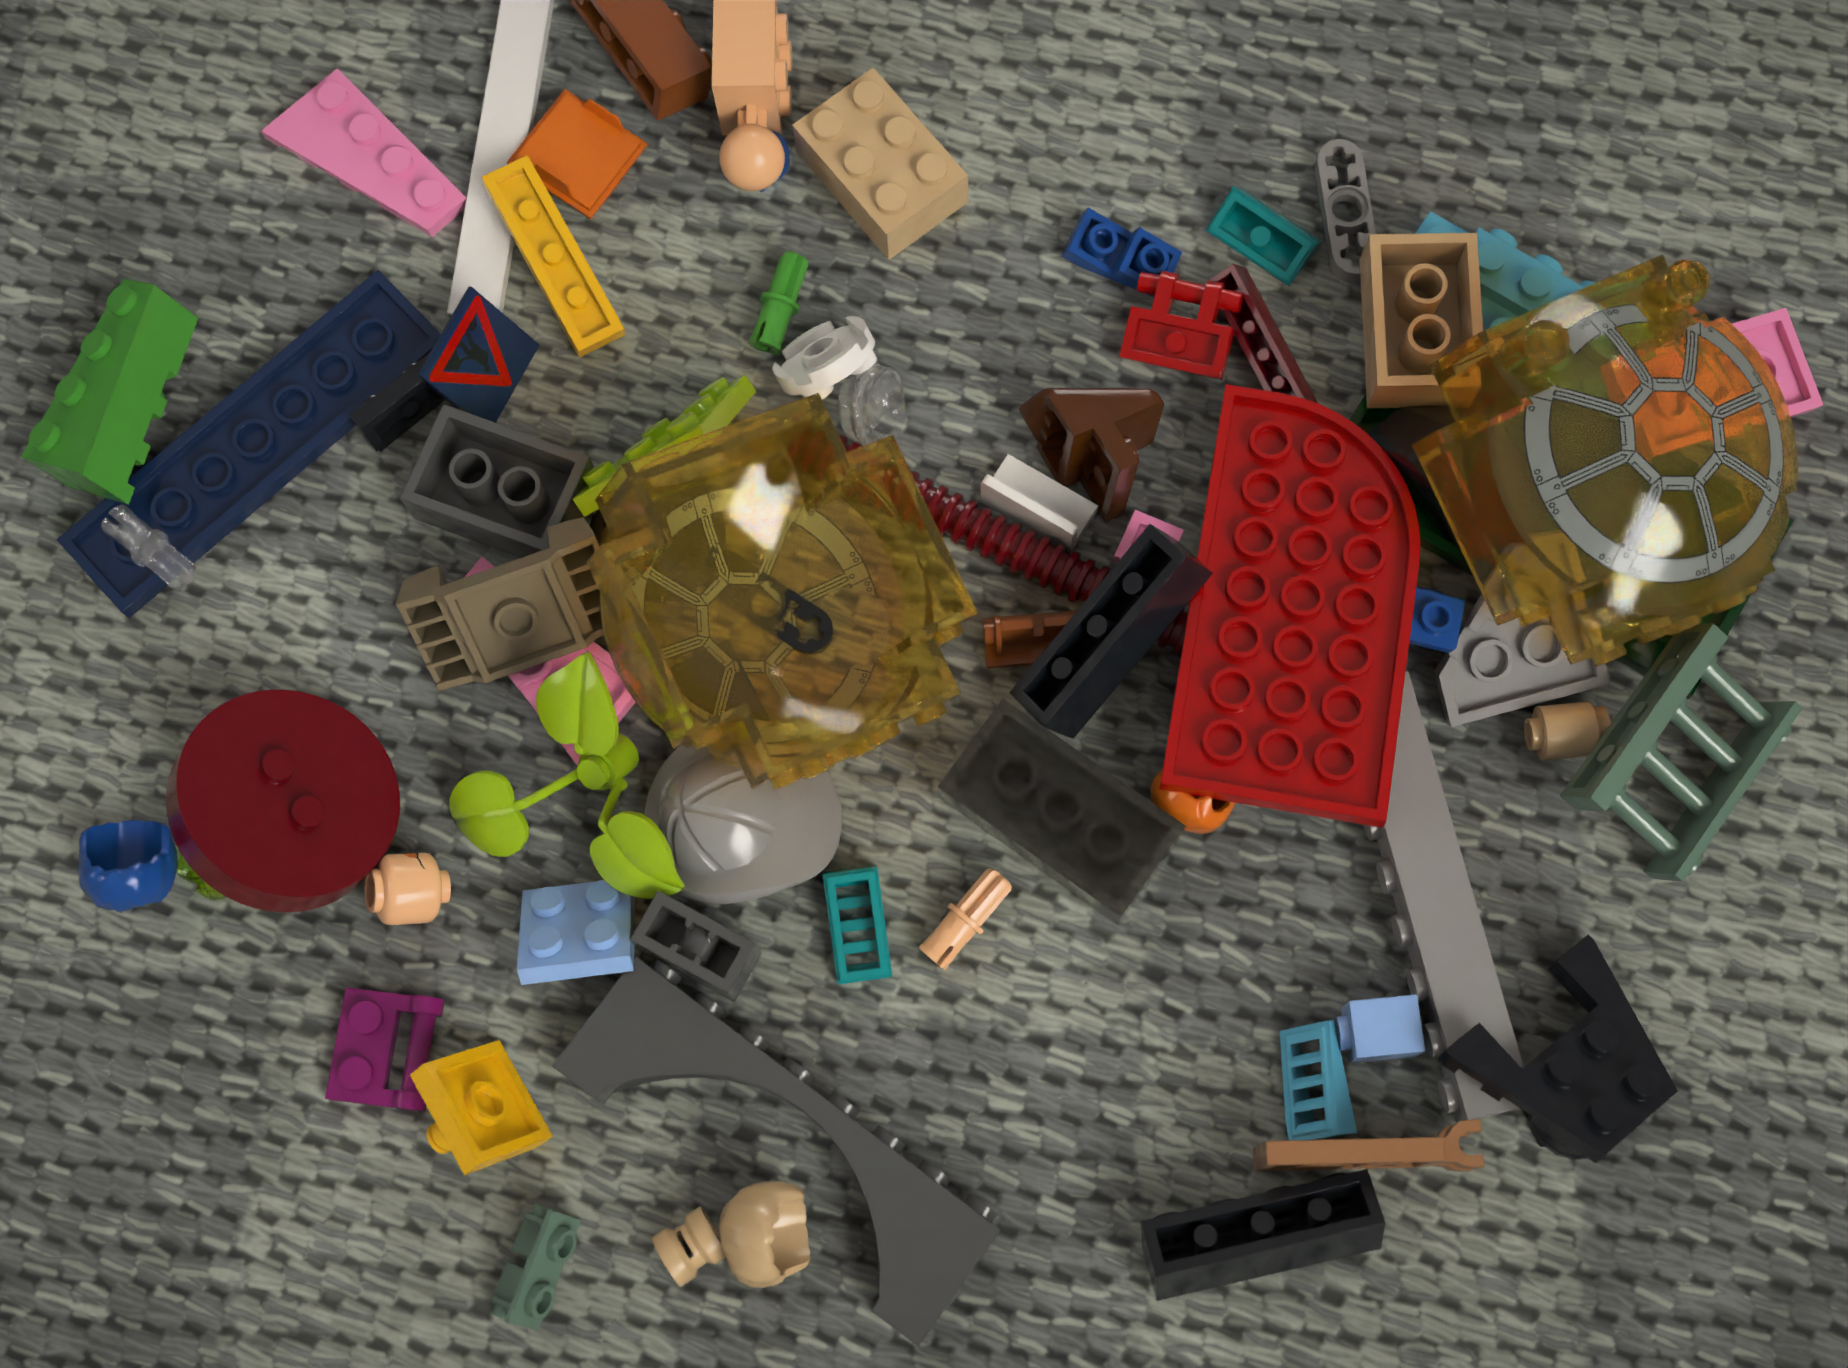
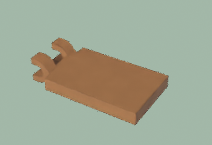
[1253,1119,1484,1172]

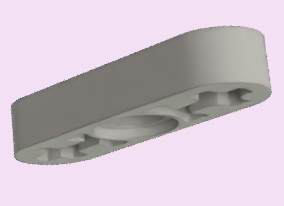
[1314,139,1376,283]

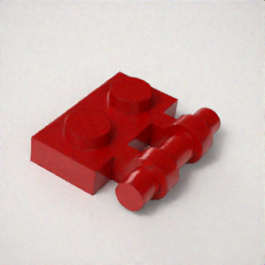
[1119,271,1243,380]

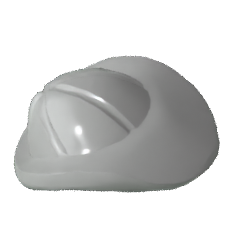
[644,722,842,904]

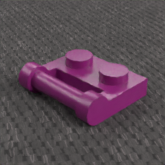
[325,988,445,1112]

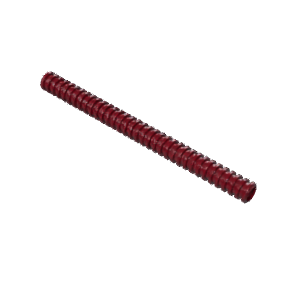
[790,421,1188,656]

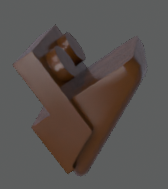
[1019,388,1164,523]

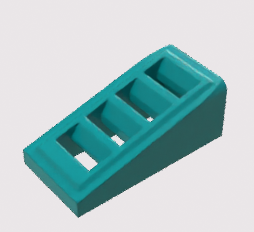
[822,865,893,985]

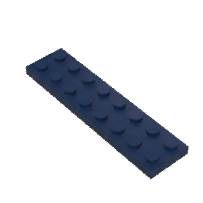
[56,270,441,618]

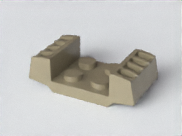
[396,517,624,691]

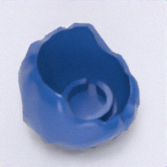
[78,820,178,913]

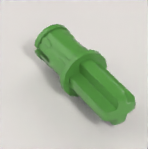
[749,251,809,355]

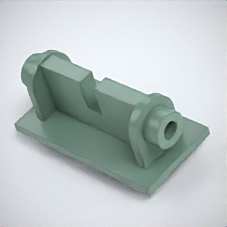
[490,1203,581,1330]

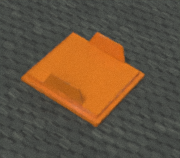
[507,89,648,220]

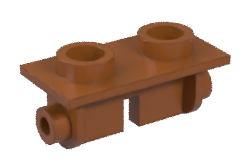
[982,609,1078,669]

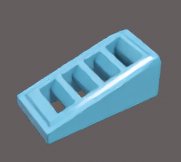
[1280,1020,1357,1141]

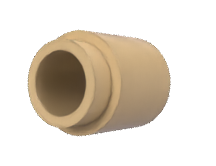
[1524,701,1611,761]

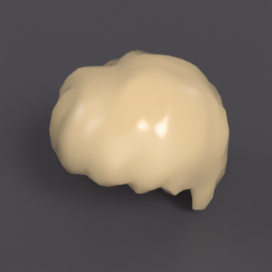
[719,1181,810,1288]

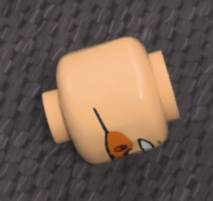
[364,853,451,925]

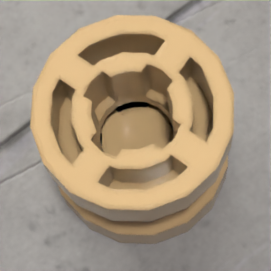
[651,1206,726,1287]

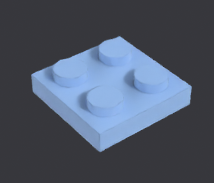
[517,880,635,985]

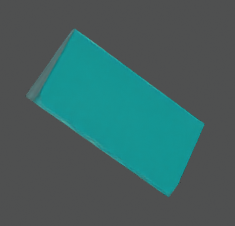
[1205,186,1323,286]

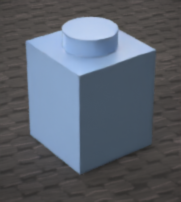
[1334,995,1425,1063]

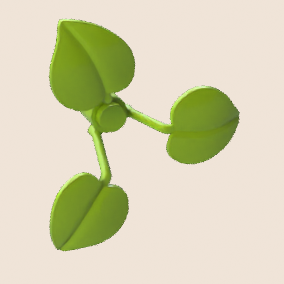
[449,652,685,899]

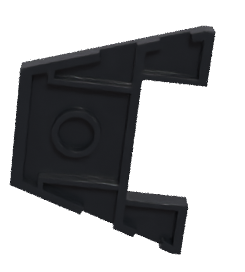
[1437,934,1678,1163]

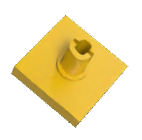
[410,1040,553,1176]

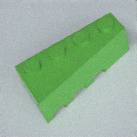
[21,279,198,505]

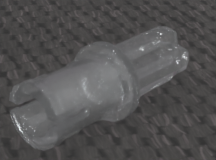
[101,505,196,590]

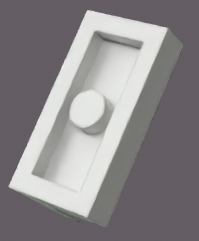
[981,454,1098,554]

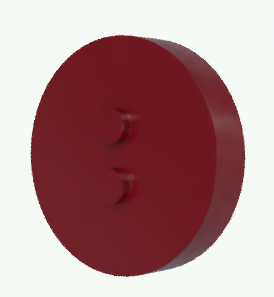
[166,689,400,913]

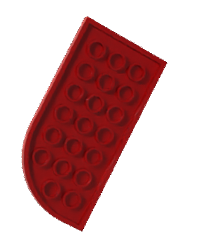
[1159,384,1421,828]

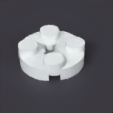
[772,316,877,403]

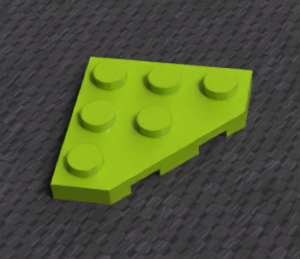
[572,374,757,517]

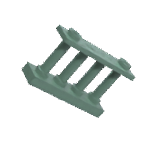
[1560,623,1803,882]

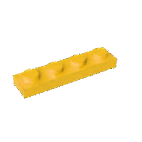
[482,155,625,358]

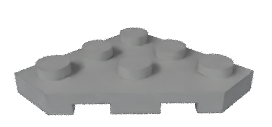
[1434,527,1610,727]

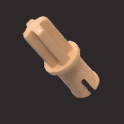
[918,868,1012,971]

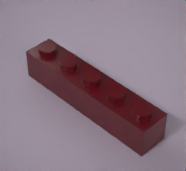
[1210,263,1318,403]

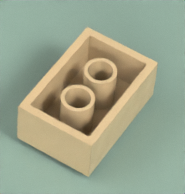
[792,67,968,260]
[1359,233,1487,408]

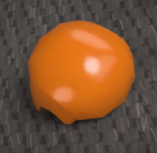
[1150,770,1236,834]

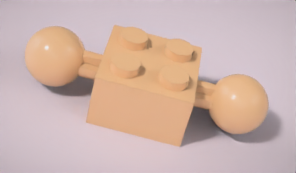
[712,0,792,191]

